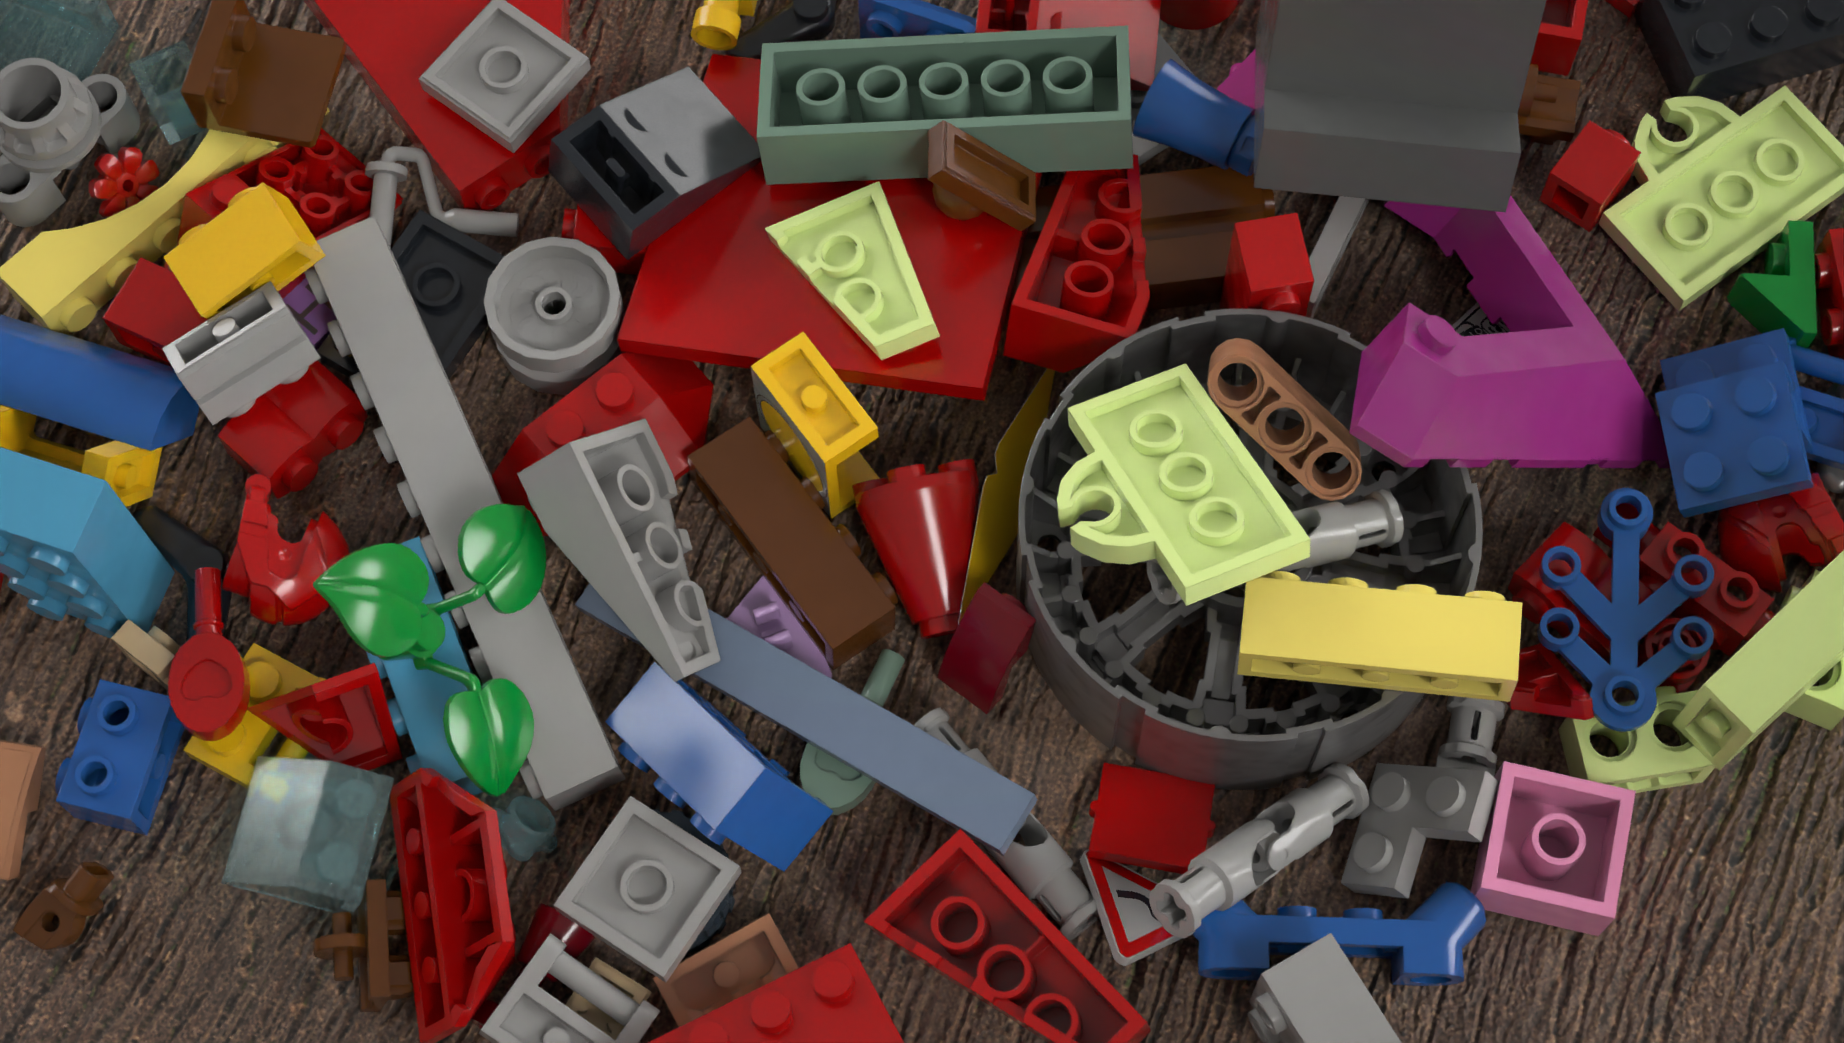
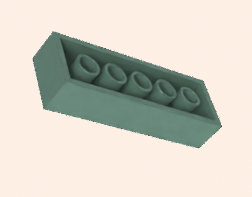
[757,26,1133,185]

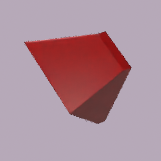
[247,663,402,781]

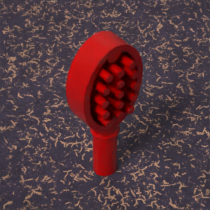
[168,567,250,741]

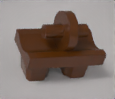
[1518,63,1581,145]
[313,879,414,1012]

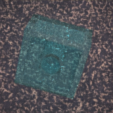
[221,756,394,913]

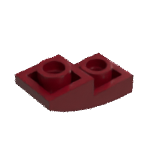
[937,582,1036,714]

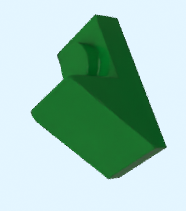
[1727,220,1817,348]

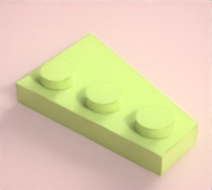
[765,181,940,360]

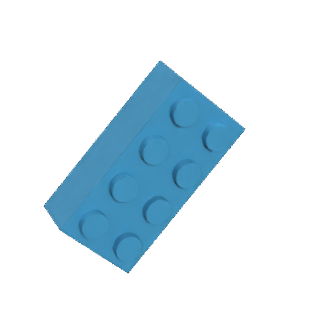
[0,447,175,638]

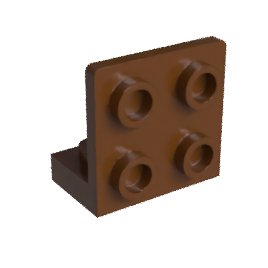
[180,0,346,148]

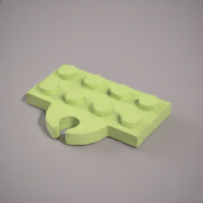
[1598,85,1844,311]
[1057,363,1310,606]

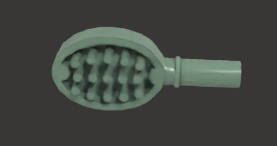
[800,649,905,815]

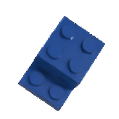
[1655,328,1813,518]

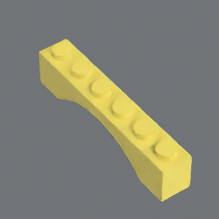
[0,108,330,335]

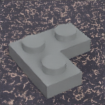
[1341,763,1499,899]

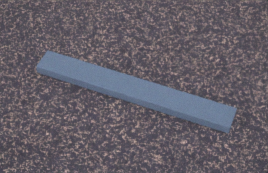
[575,583,1038,856]

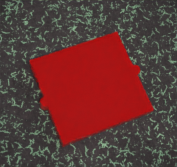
[1088,763,1216,874]

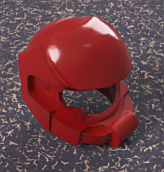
[1717,472,1844,594]
[222,474,350,626]

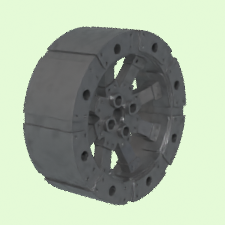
[1016,308,1483,790]

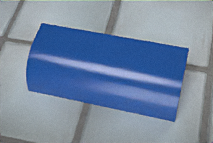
[0,314,199,451]

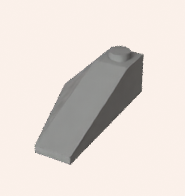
[517,418,721,682]

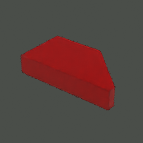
[1505,643,1594,720]

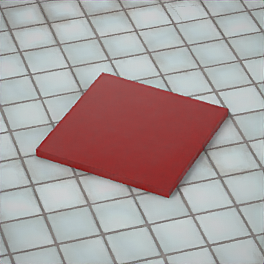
[617,54,1042,401]

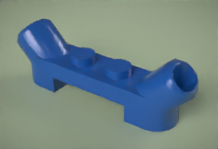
[1192,882,1486,986]

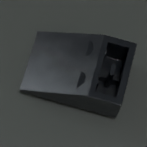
[548,66,761,260]

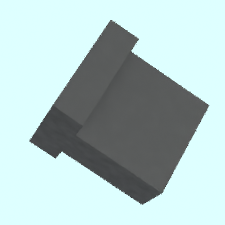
[1253,0,1547,212]

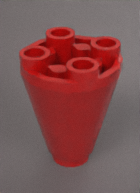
[852,459,979,639]

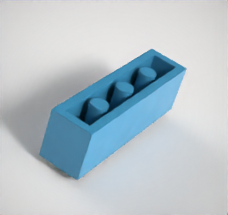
[366,536,483,796]

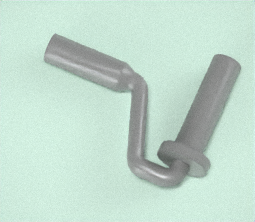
[365,146,519,247]

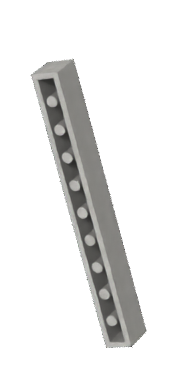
[304,216,626,811]

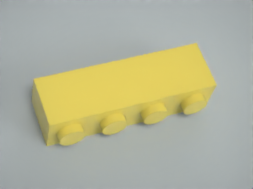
[1237,571,1522,702]

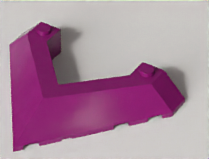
[1349,195,1670,468]

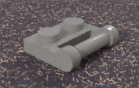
[479,933,660,1043]

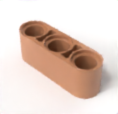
[1207,338,1362,501]

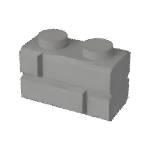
[162,281,321,425]

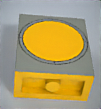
[751,332,880,519]

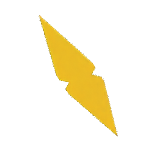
[958,368,1055,624]

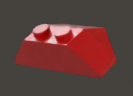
[492,352,714,536]
[389,768,516,1043]

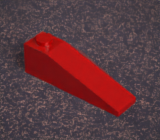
[1003,154,1150,373]

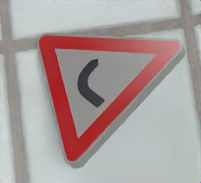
[1080,849,1182,966]

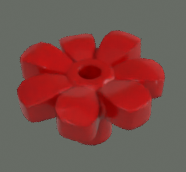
[88,147,160,218]

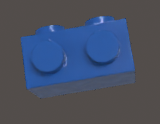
[55,679,185,835]

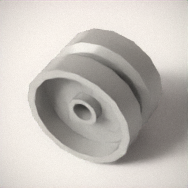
[484,236,626,395]

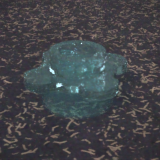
[493,796,557,861]

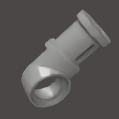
[1436,696,1505,777]

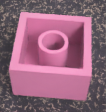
[1471,761,1636,936]

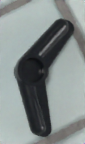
[725,0,836,59]
[132,505,232,642]

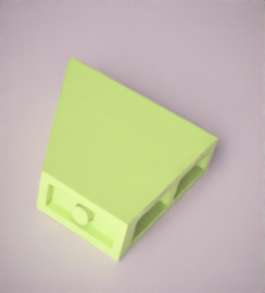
[1672,550,1844,771]

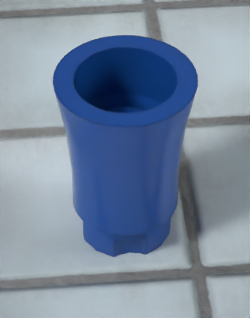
[1133,59,1255,176]

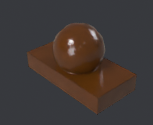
[928,120,1036,231]

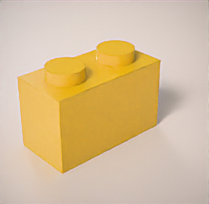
[164,182,326,320]

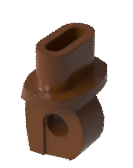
[13,862,114,950]

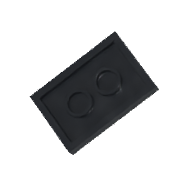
[317,210,504,380]

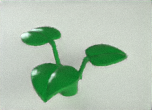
[313,504,546,797]

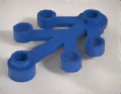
[1537,488,1714,732]

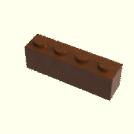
[687,416,898,671]

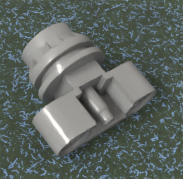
[0,58,140,227]

